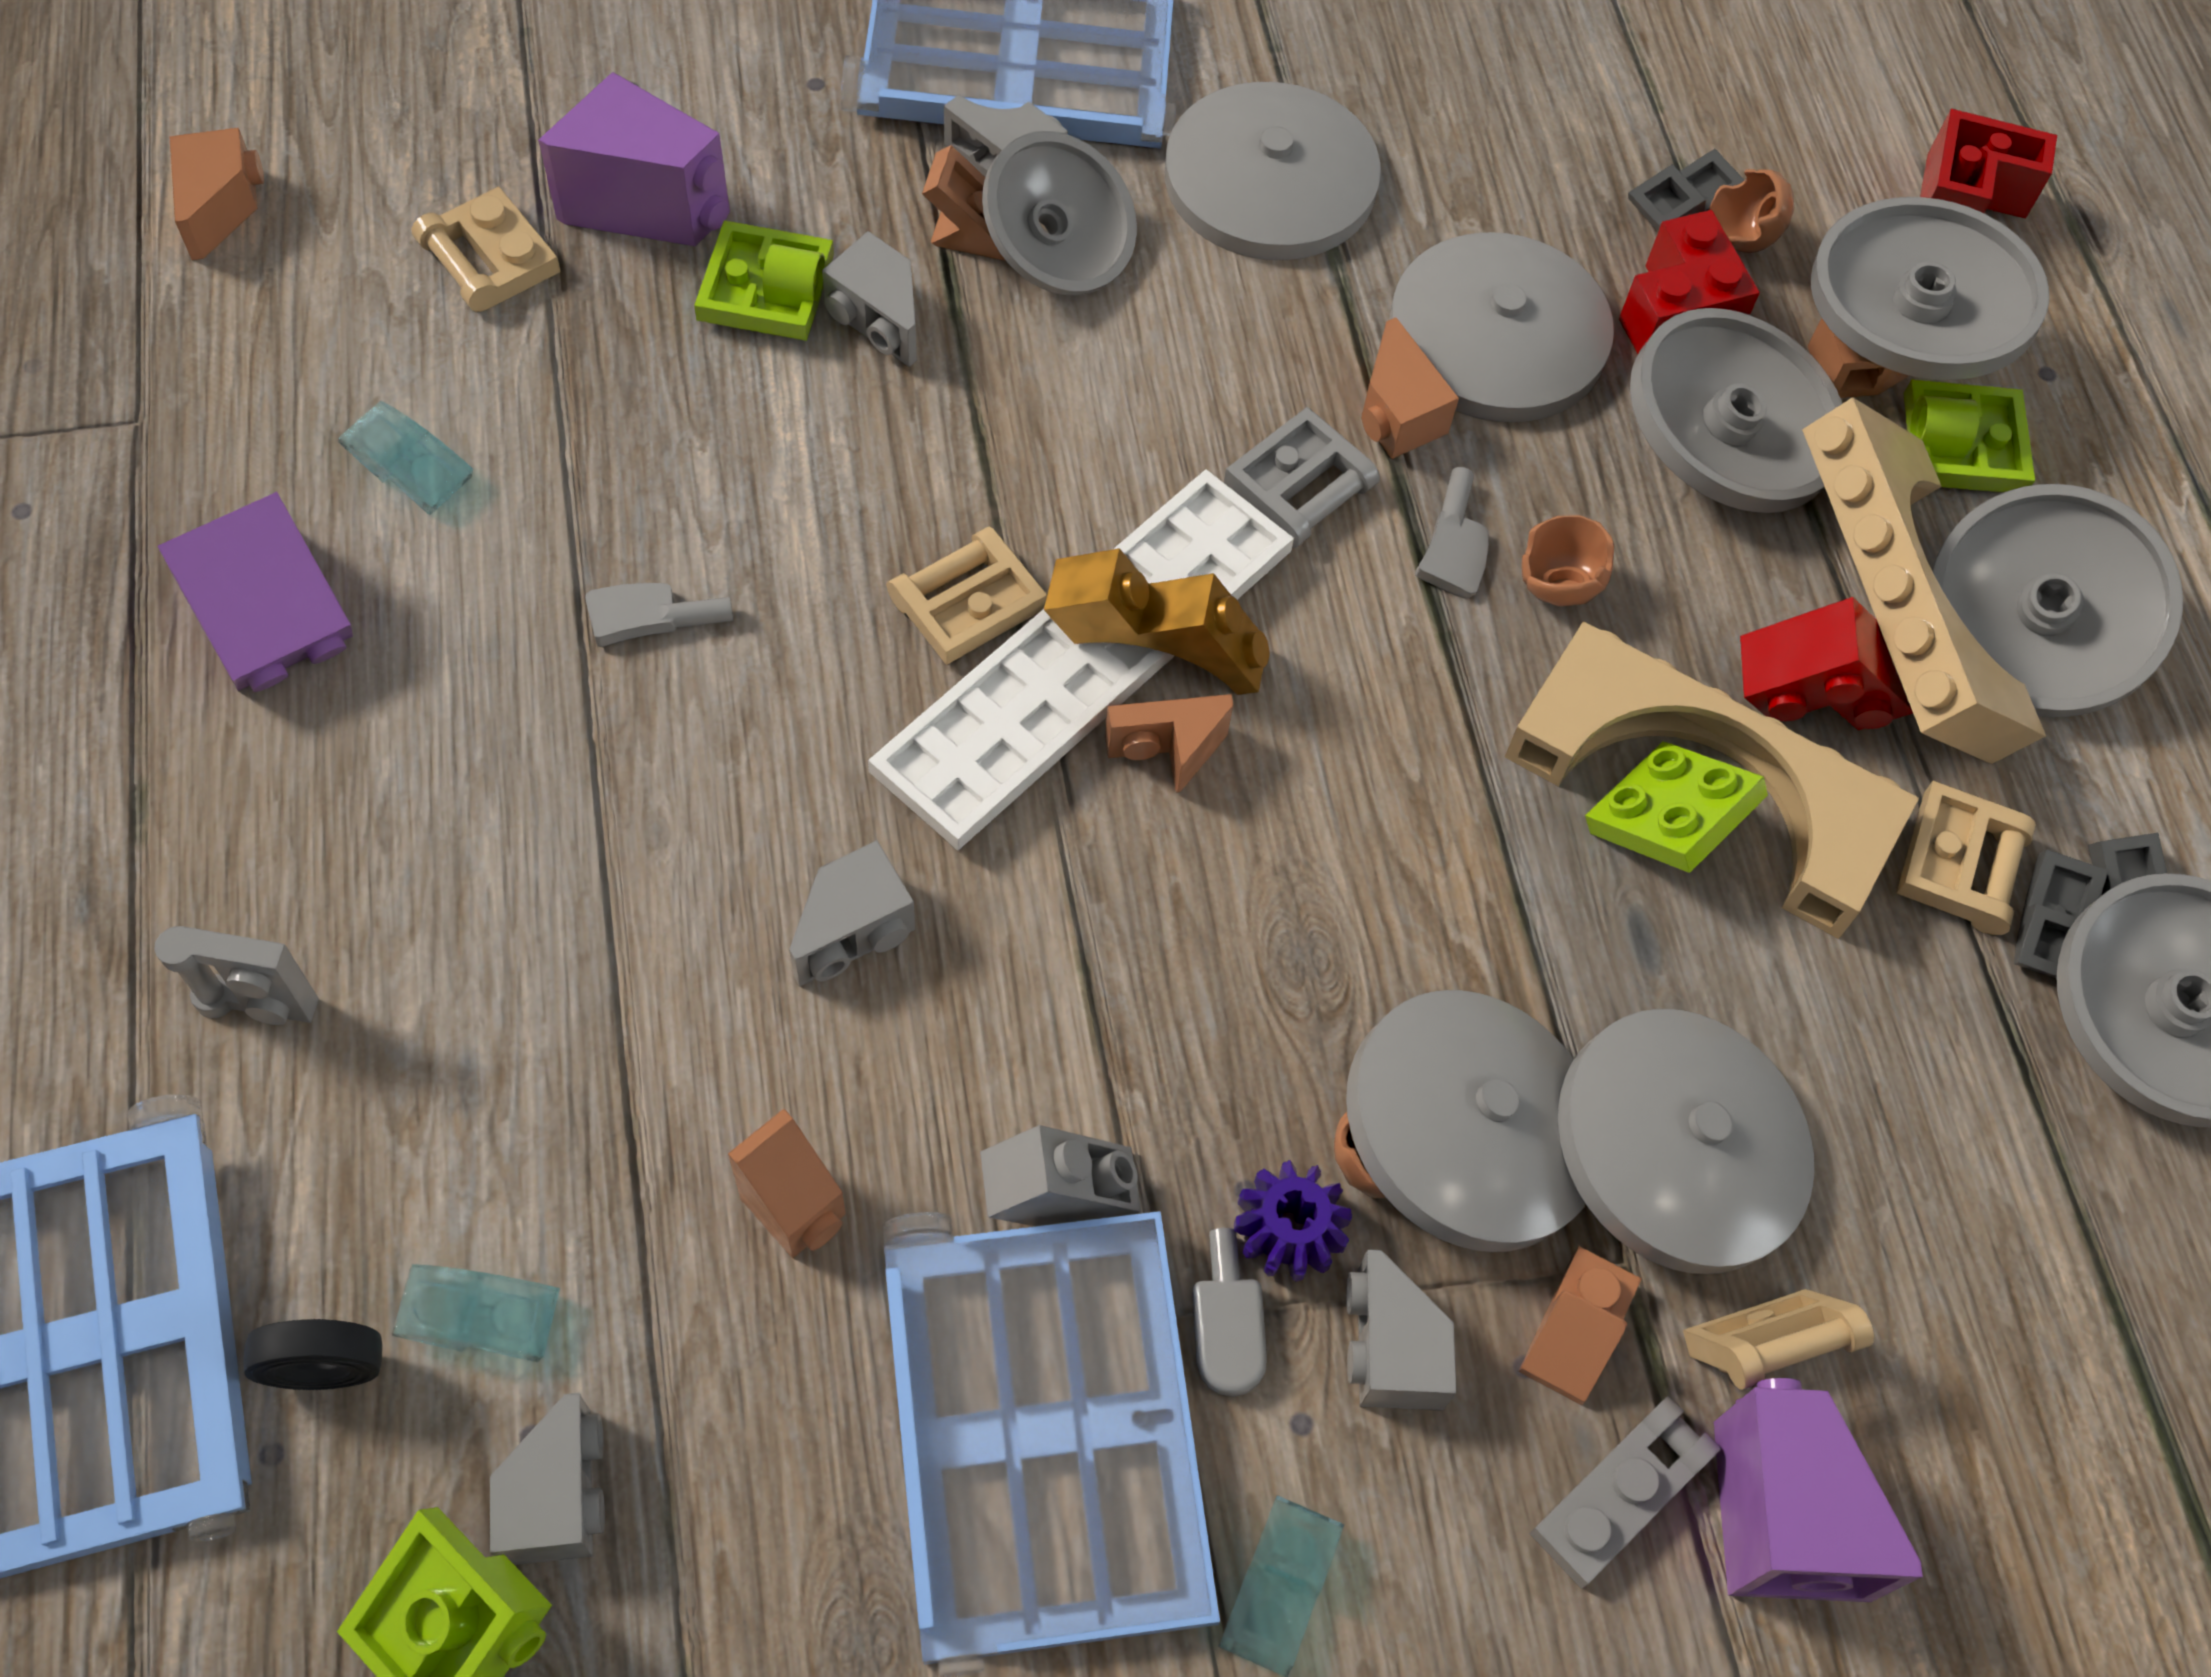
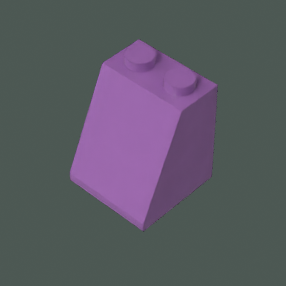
[538,72,730,246]
[157,492,353,692]
[1714,1378,1923,1602]

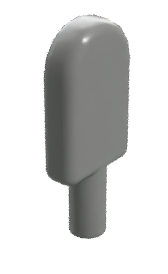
[1192,1228,1267,1397]

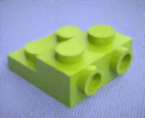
[337,1507,552,1677]

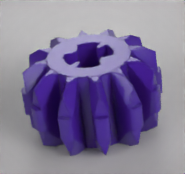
[1234,1160,1352,1282]

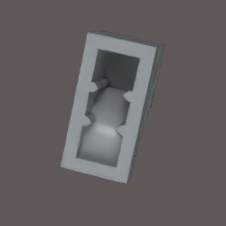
[944,95,1068,177]

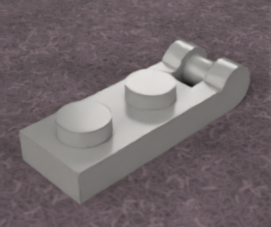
[1529,1395,1721,1589]

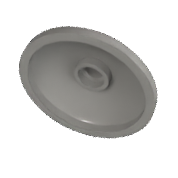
[982,131,1137,295]

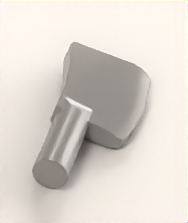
[1415,467,1489,598]
[585,583,734,647]

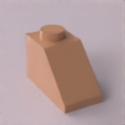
[169,127,264,260]
[1361,317,1459,459]
[728,1109,846,1258]

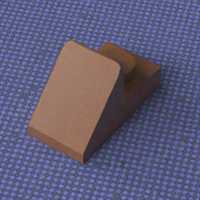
[922,145,1006,261]
[1105,694,1233,793]
[1518,1246,1642,1405]

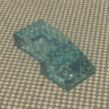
[338,401,474,516]
[392,1264,560,1363]
[1218,1495,1345,1677]

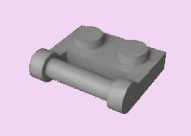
[1224,406,1380,548]
[154,926,319,1025]

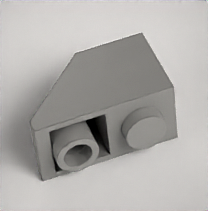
[822,231,917,367]
[789,840,915,987]
[980,1125,1141,1227]
[1346,1250,1456,1410]
[490,1393,605,1565]

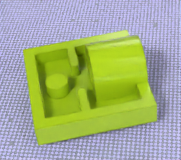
[694,220,834,341]
[1903,379,2035,492]
[1585,741,1768,873]

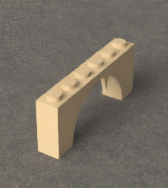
[1802,397,2046,764]
[1505,621,1919,939]

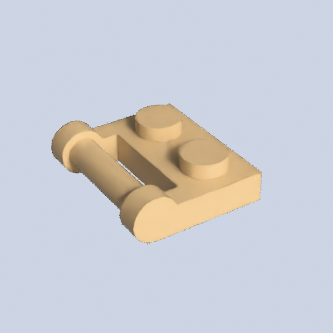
[411,186,561,312]
[886,526,1047,665]
[1896,781,2036,935]
[1683,1289,1874,1390]

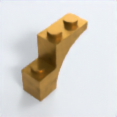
[1044,548,1270,695]

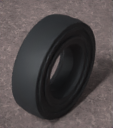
[243,1319,383,1390]

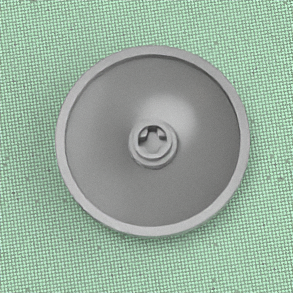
[1164,82,1381,260]
[1811,197,2049,380]
[1389,232,1614,422]
[1630,308,1843,513]
[1932,484,2183,717]
[2057,873,2211,1128]
[1346,990,1586,1252]
[1558,1009,1814,1274]

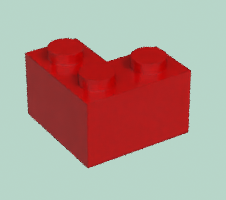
[1920,108,2058,219]
[1619,210,1760,354]
[1740,597,1913,731]

